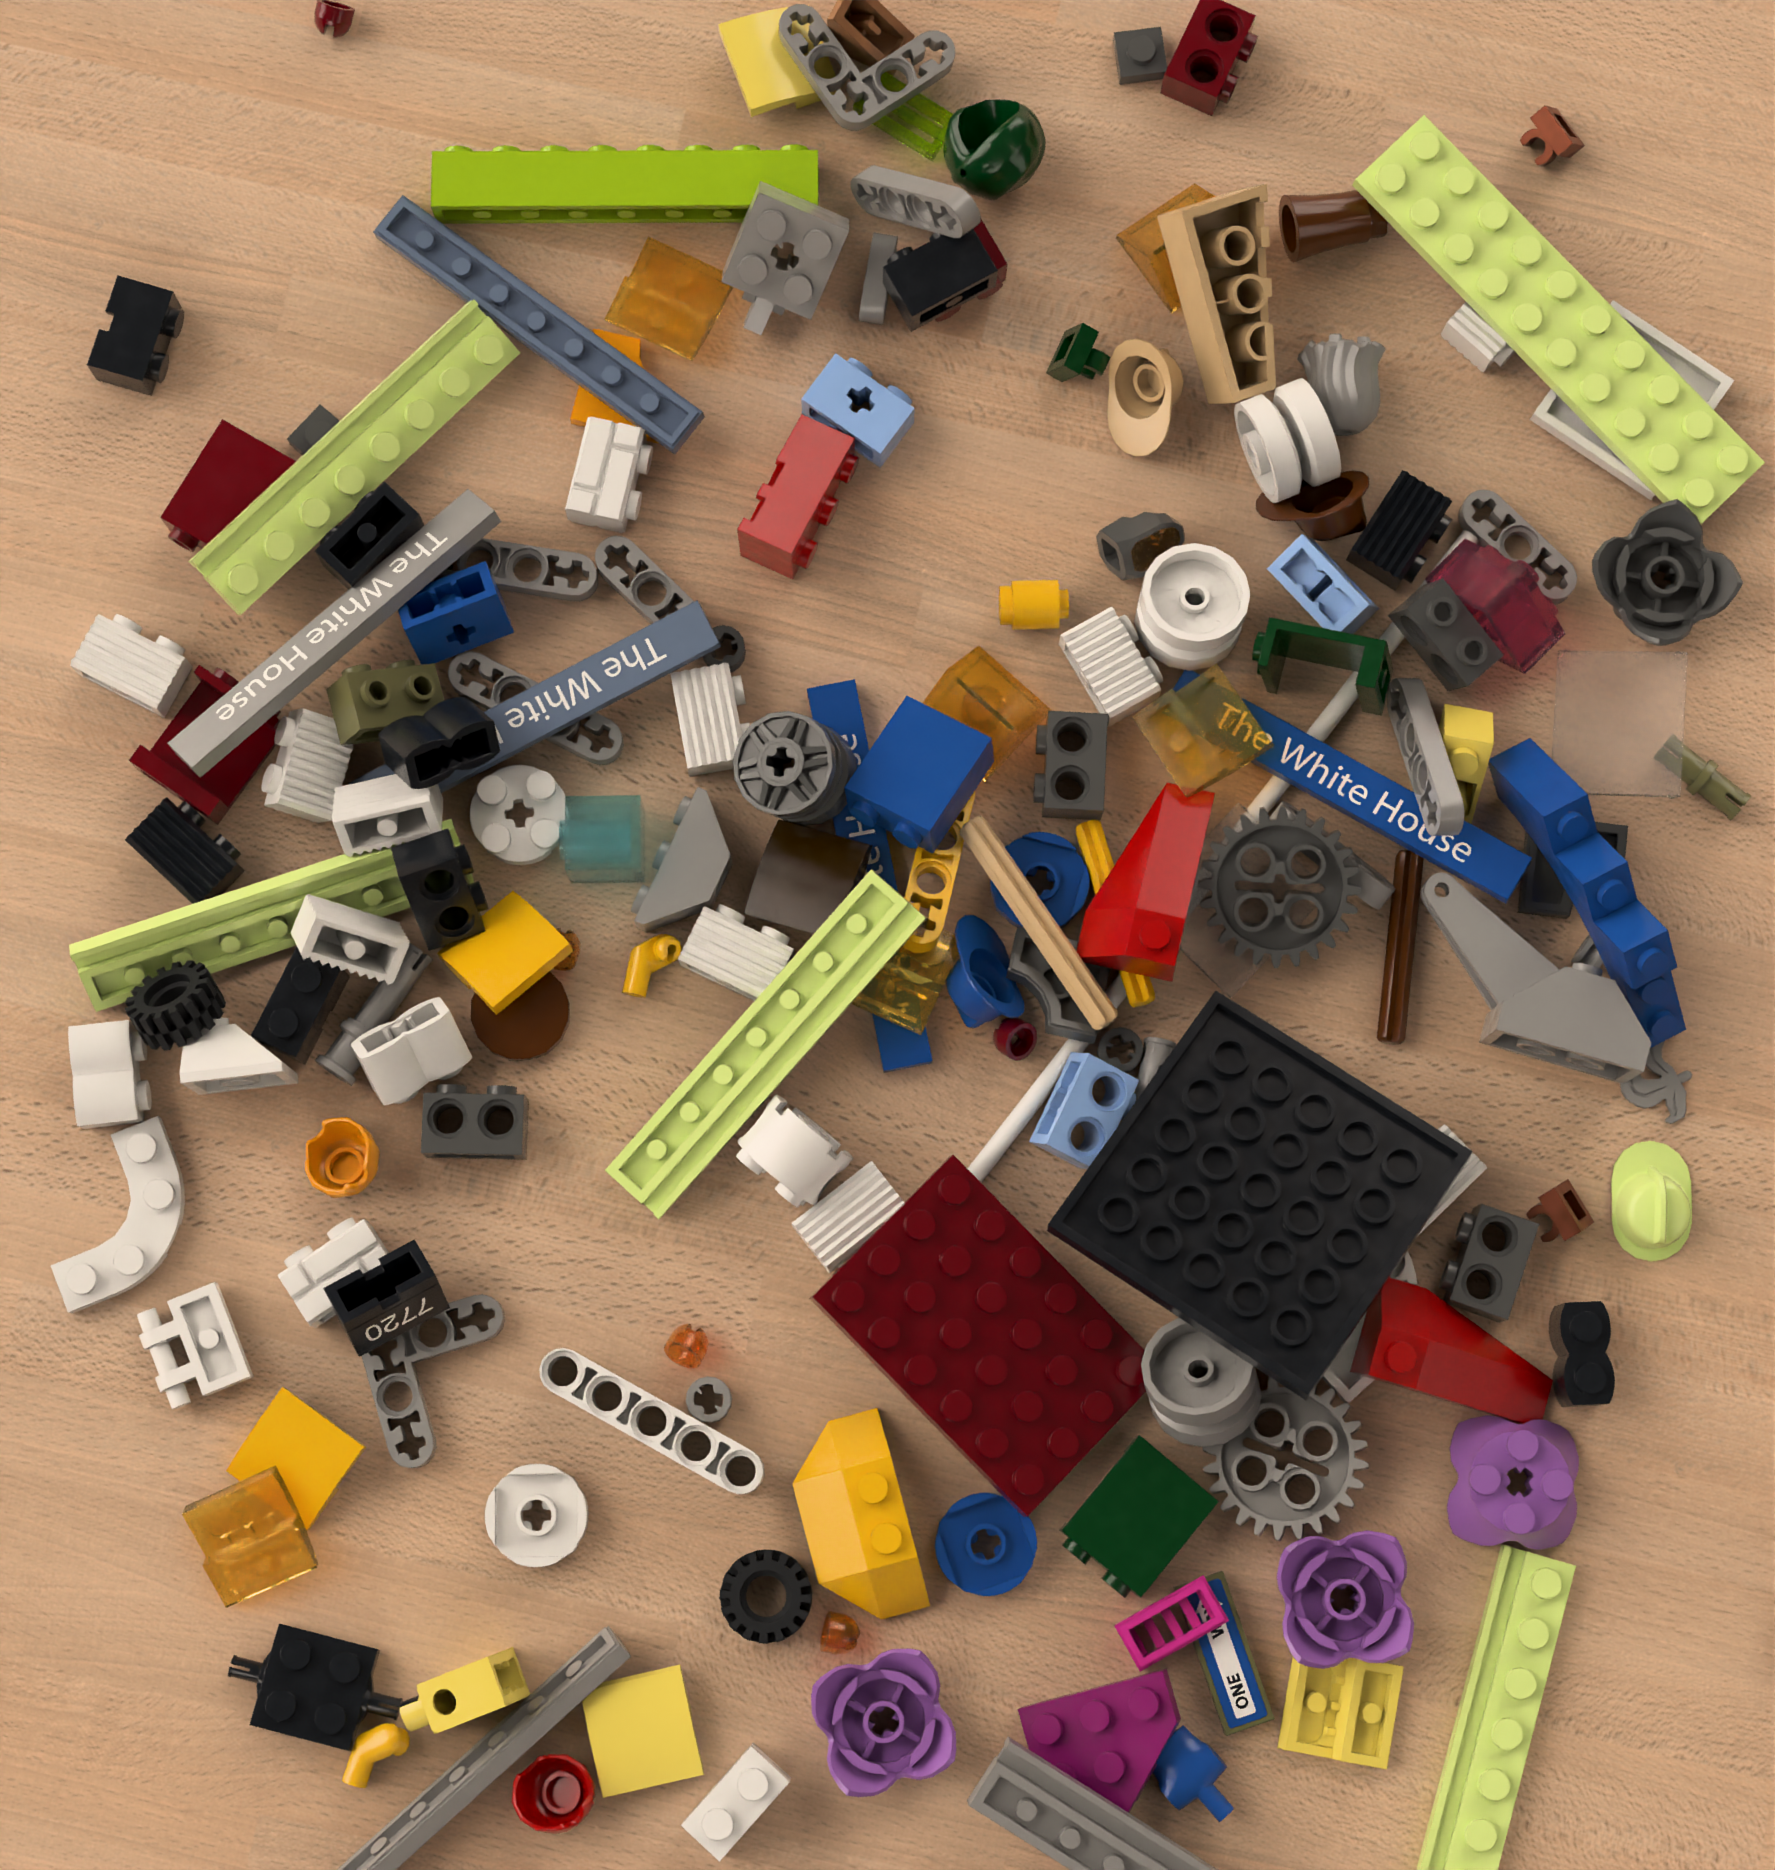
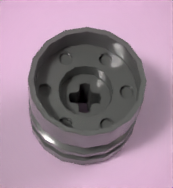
[733,711,857,826]

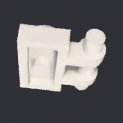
[137,1282,254,1410]

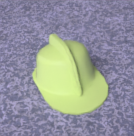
[1611,1141,1692,1262]

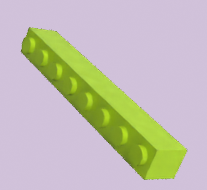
[431,144,819,224]

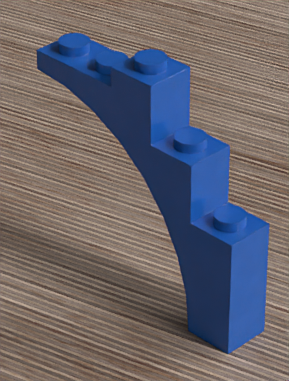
[1488,738,1686,1048]

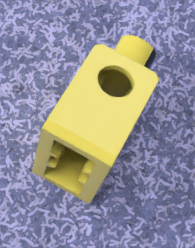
[400,1647,530,1734]

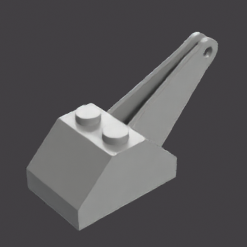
[1421,873,1652,1083]

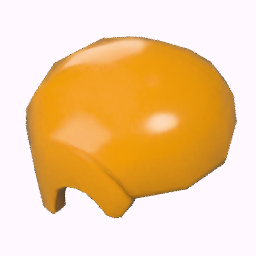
[305,1117,380,1198]

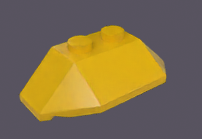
[792,1408,930,1620]

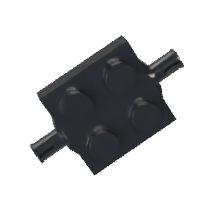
[228,1624,403,1752]

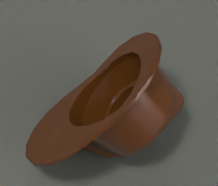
[1256,470,1369,541]

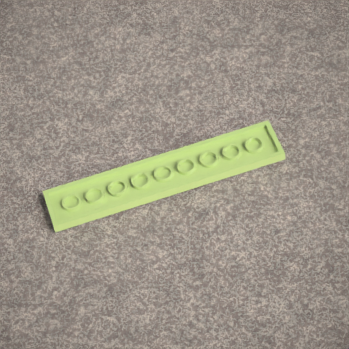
[1352,115,1765,524]

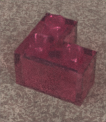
[1425,539,1565,674]

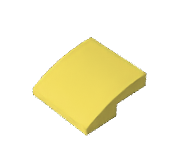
[718,5,841,117]
[1277,1657,1404,1769]
[582,1665,704,1798]

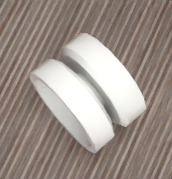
[1234,378,1342,503]
[1134,543,1250,671]

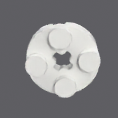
[470,765,570,865]
[485,1464,589,1567]

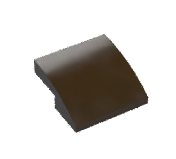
[744,819,872,934]

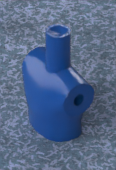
[1152,1725,1234,1822]

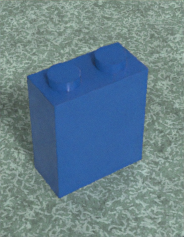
[844,696,994,854]

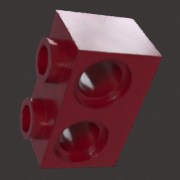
[1160,0,1258,116]

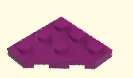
[1018,1668,1181,1813]

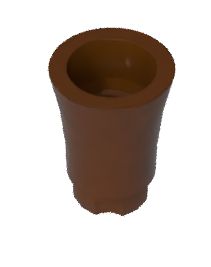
[1279,190,1388,263]

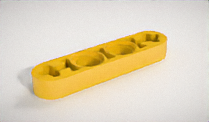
[903,791,975,953]

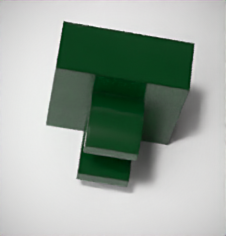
[1046,323,1110,382]

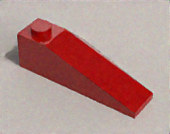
[1076,783,1215,982]
[1350,1277,1553,1424]

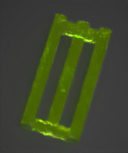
[853,72,953,161]

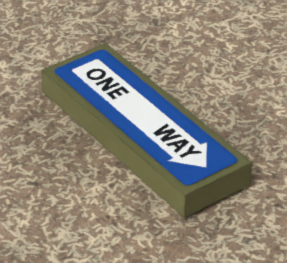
[1173,1571,1275,1736]

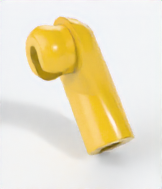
[622,934,682,998]

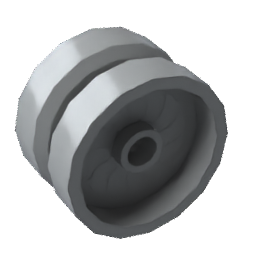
[1141,1317,1261,1447]

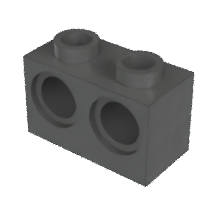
[1388,578,1504,691]
[1033,711,1108,820]
[421,1084,529,1160]
[1439,1204,1539,1323]

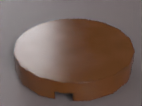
[471,971,570,1061]

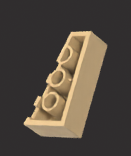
[1157,184,1276,404]

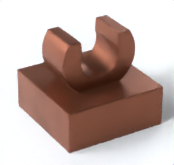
[1520,106,1585,166]
[1526,1179,1594,1242]

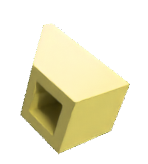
[1438,704,1494,824]

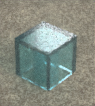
[559,795,645,883]

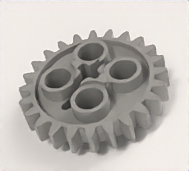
[1203,1377,1369,1541]

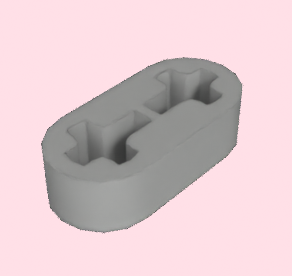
[859,232,898,325]

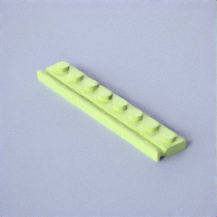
[188,299,520,615]
[69,818,474,1012]
[605,869,927,1219]
[1416,1545,1576,1870]

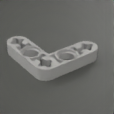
[779,4,955,131]
[362,1294,505,1468]

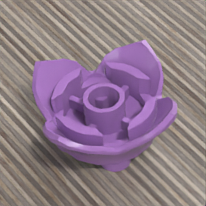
[1447,1415,1579,1550]
[1277,1530,1414,1669]
[811,1648,957,1797]

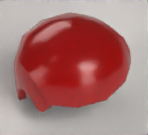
[512,1754,596,1834]

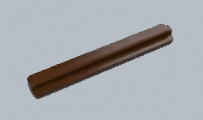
[1377,850,1424,1045]

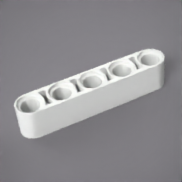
[539,1348,765,1494]

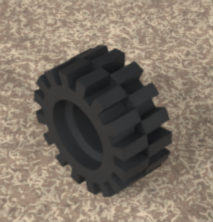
[125,960,226,1050]
[719,1549,812,1644]

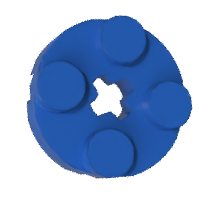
[990,832,1089,929]
[935,1493,1037,1596]

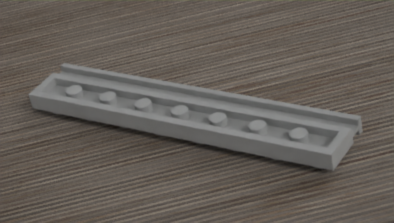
[967,1737,1218,1870]

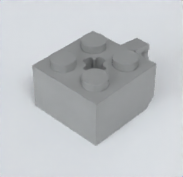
[721,181,849,335]

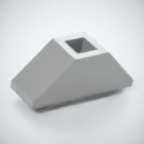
[631,787,733,933]

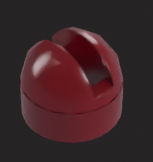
[314,0,355,38]
[993,1018,1037,1061]

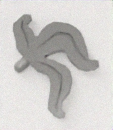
[1620,1041,1692,1124]

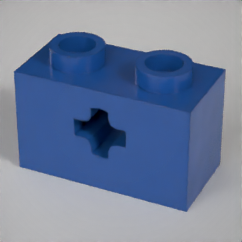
[398,561,514,665]

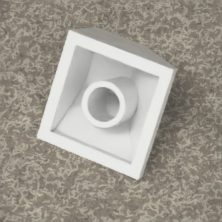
[180,1018,298,1095]

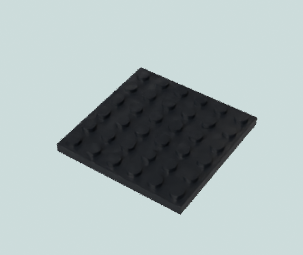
[1047,991,1473,1400]

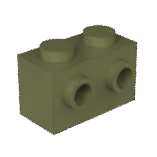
[326,660,444,745]

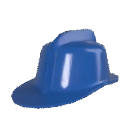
[946,915,1025,1028]

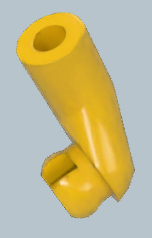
[342,1723,410,1788]

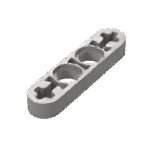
[851,165,981,238]
[433,538,598,601]
[448,651,624,765]
[1387,678,1464,836]

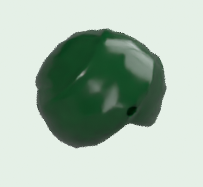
[943,99,1046,200]

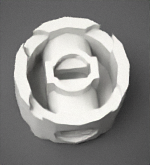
[736,1094,853,1208]

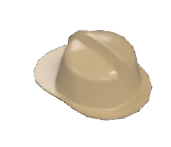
[1107,338,1184,456]

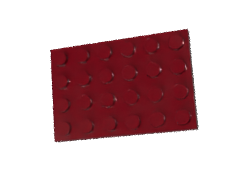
[809,1155,1146,1517]

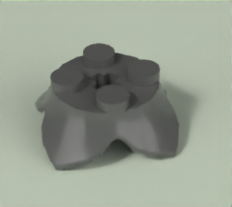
[1592,499,1743,646]

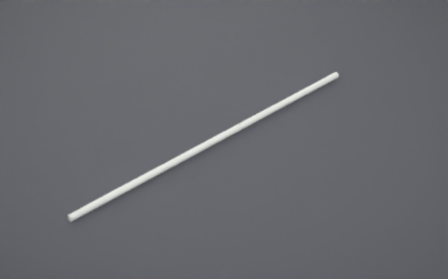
[967,530,1479,1183]

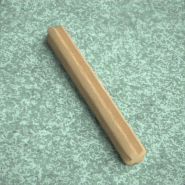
[960,816,1118,1030]

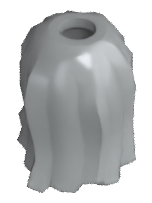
[1297,333,1386,436]

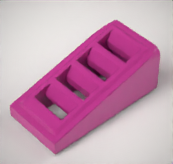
[1114,1575,1229,1671]

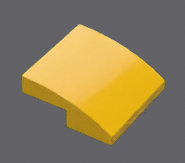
[437,891,573,1015]
[226,1387,366,1531]

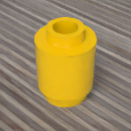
[999,580,1069,630]

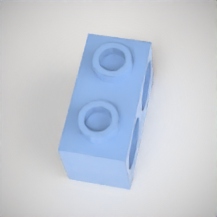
[1267,534,1380,634]
[1029,1052,1139,1169]

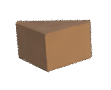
[827,0,915,76]

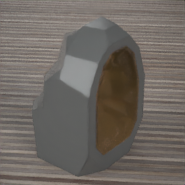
[1096,512,1185,581]

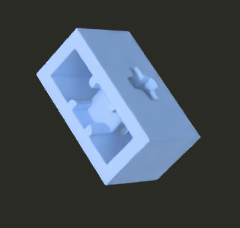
[801,353,915,468]

